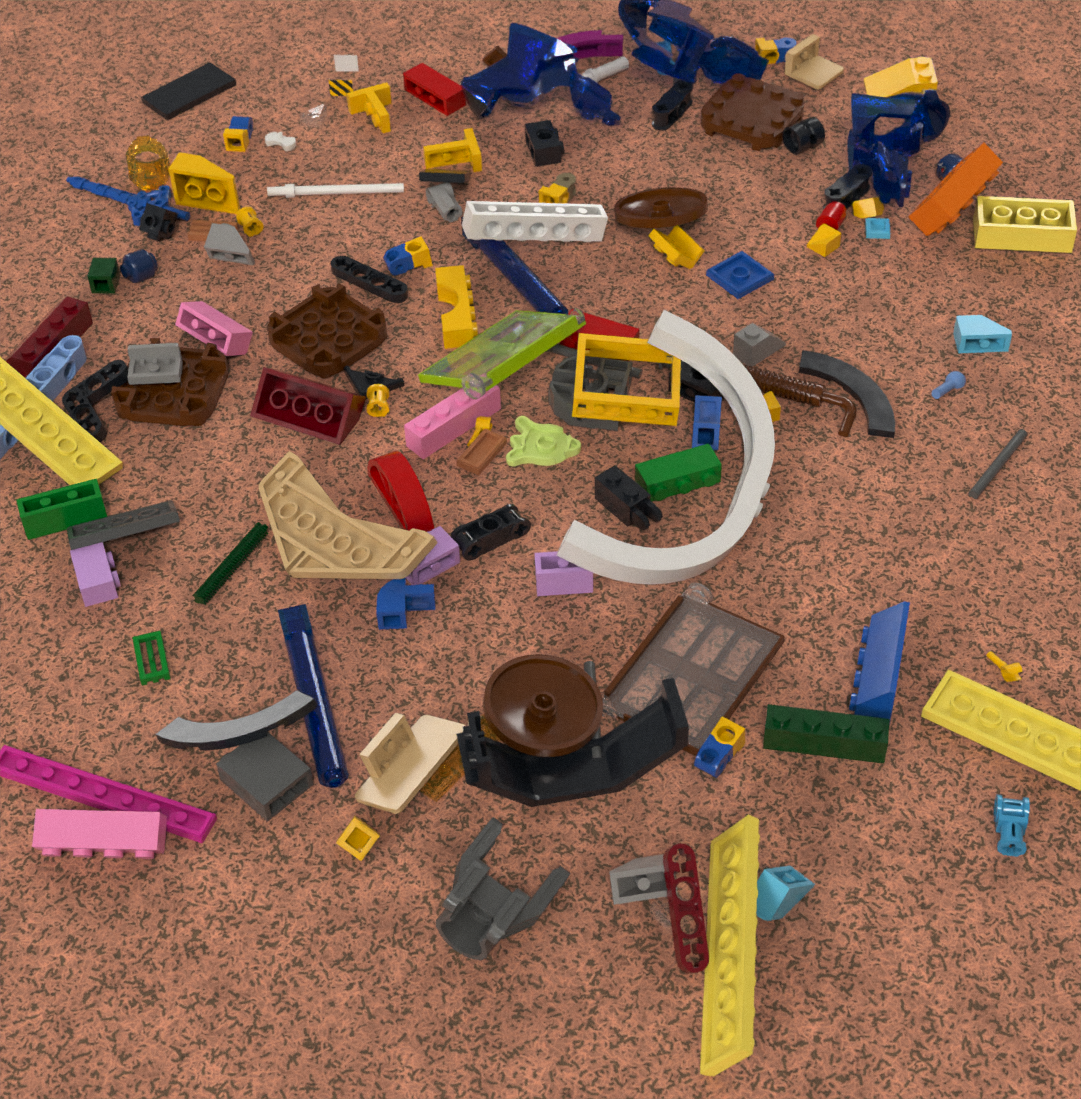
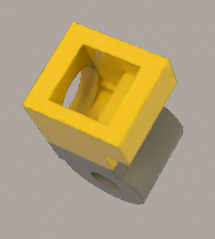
[539,173,576,204]

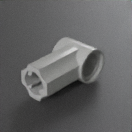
[426,182,462,223]

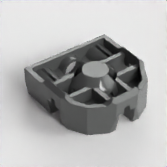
[548,356,633,431]

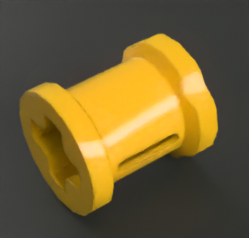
[236,207,264,237]
[366,384,389,417]

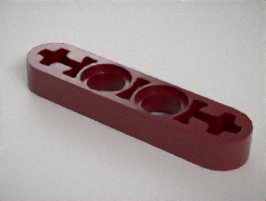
[663,843,709,974]

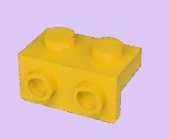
[648,226,704,269]

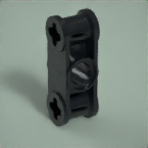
[652,80,693,131]
[823,164,872,210]
[450,504,531,561]

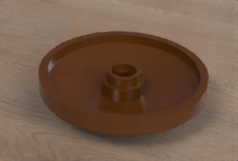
[614,187,708,228]
[483,654,603,757]

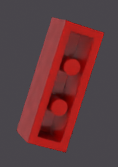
[403,63,466,116]
[559,309,640,361]

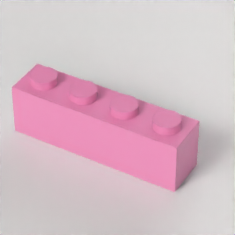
[404,376,501,459]
[32,809,167,859]

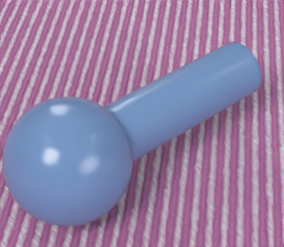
[931,371,966,399]

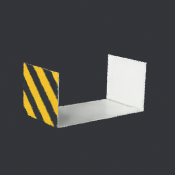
[328,55,359,96]

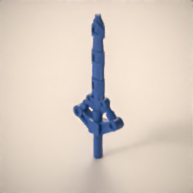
[66,177,190,226]

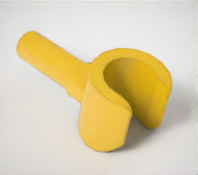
[467,416,492,446]
[986,651,1023,682]

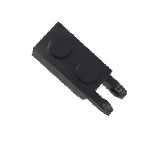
[595,465,663,530]

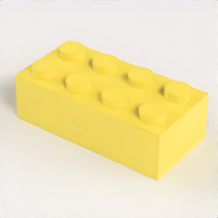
[973,196,1077,253]

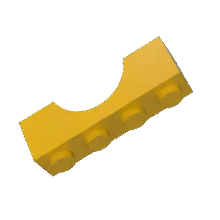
[435,265,478,349]

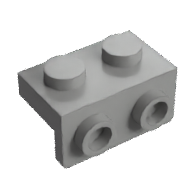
[128,343,183,385]

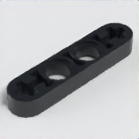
[330,256,408,303]

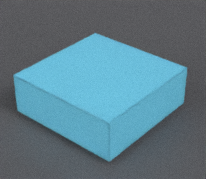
[865,218,890,239]

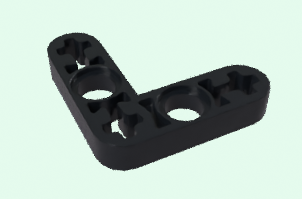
[62,360,129,442]

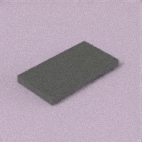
[67,500,180,550]

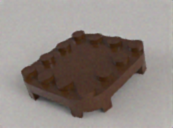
[700,74,804,151]
[267,283,388,379]
[111,338,229,426]

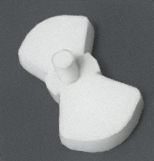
[265,132,296,152]

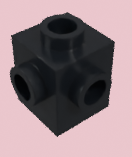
[139,203,178,242]

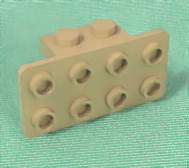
[355,713,465,814]

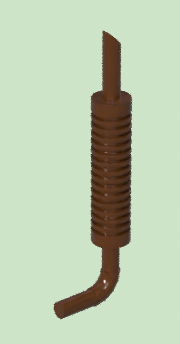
[743,364,857,437]

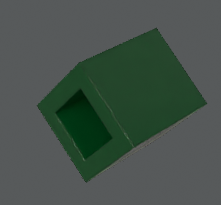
[87,258,121,294]

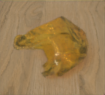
[125,135,170,191]

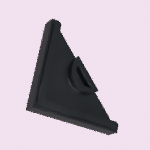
[343,366,405,400]

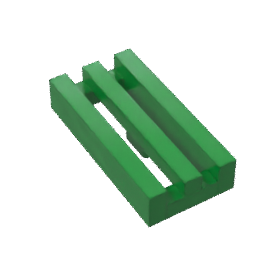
[132,631,171,686]

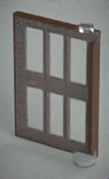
[602,582,785,756]

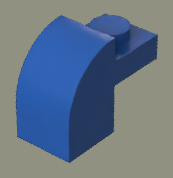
[692,395,722,450]
[376,577,436,630]

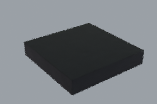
[419,168,471,183]

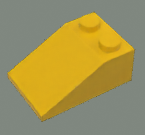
[864,57,938,106]
[168,152,240,214]

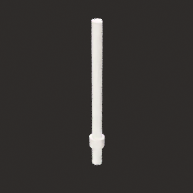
[267,183,404,198]

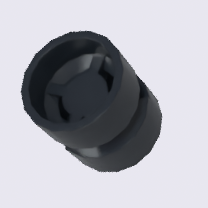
[782,116,825,155]

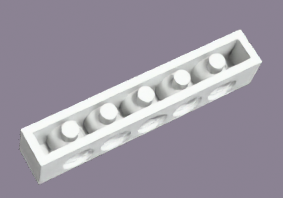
[462,201,608,243]

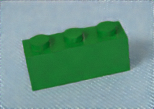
[635,443,722,502]
[16,478,107,540]

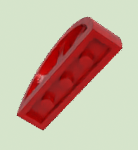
[367,450,435,532]

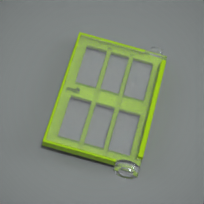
[418,308,586,400]

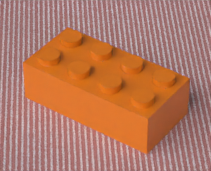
[908,142,1003,236]

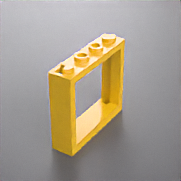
[572,333,681,426]

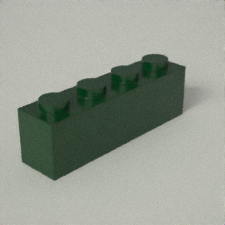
[763,704,890,764]

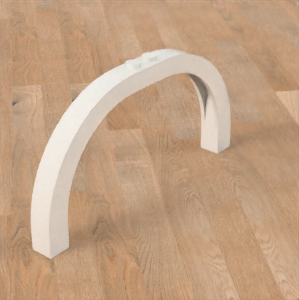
[557,310,775,584]

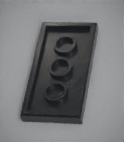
[141,62,236,121]

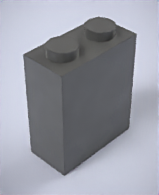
[216,732,314,822]

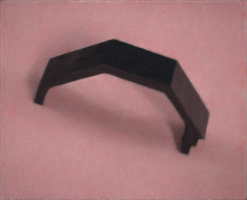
[457,678,689,807]

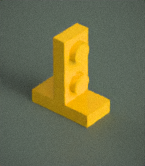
[346,82,392,133]
[423,128,482,172]

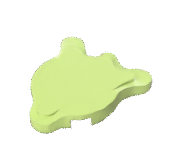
[506,416,581,466]

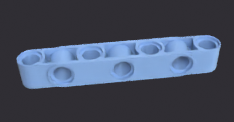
[0,335,87,459]

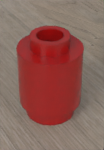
[816,202,846,231]

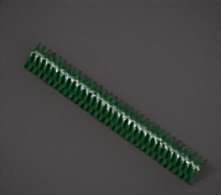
[193,522,269,605]

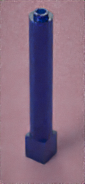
[461,216,568,315]
[278,604,349,788]

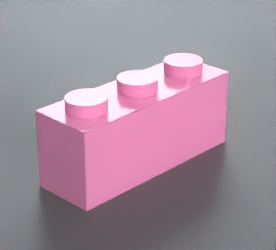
[175,301,253,356]

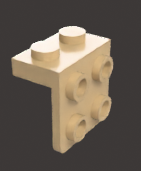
[785,34,844,89]

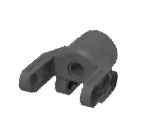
[436,817,571,960]

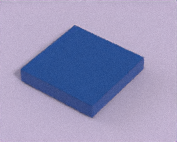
[706,251,774,299]

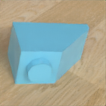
[953,315,1012,353]
[756,866,815,921]

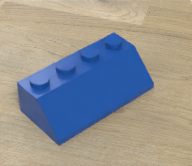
[849,601,910,726]

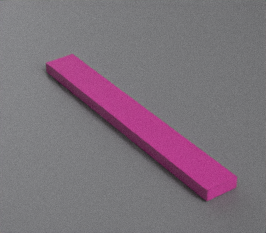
[0,745,217,844]

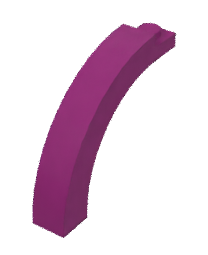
[515,30,623,96]

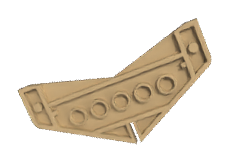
[259,451,438,579]

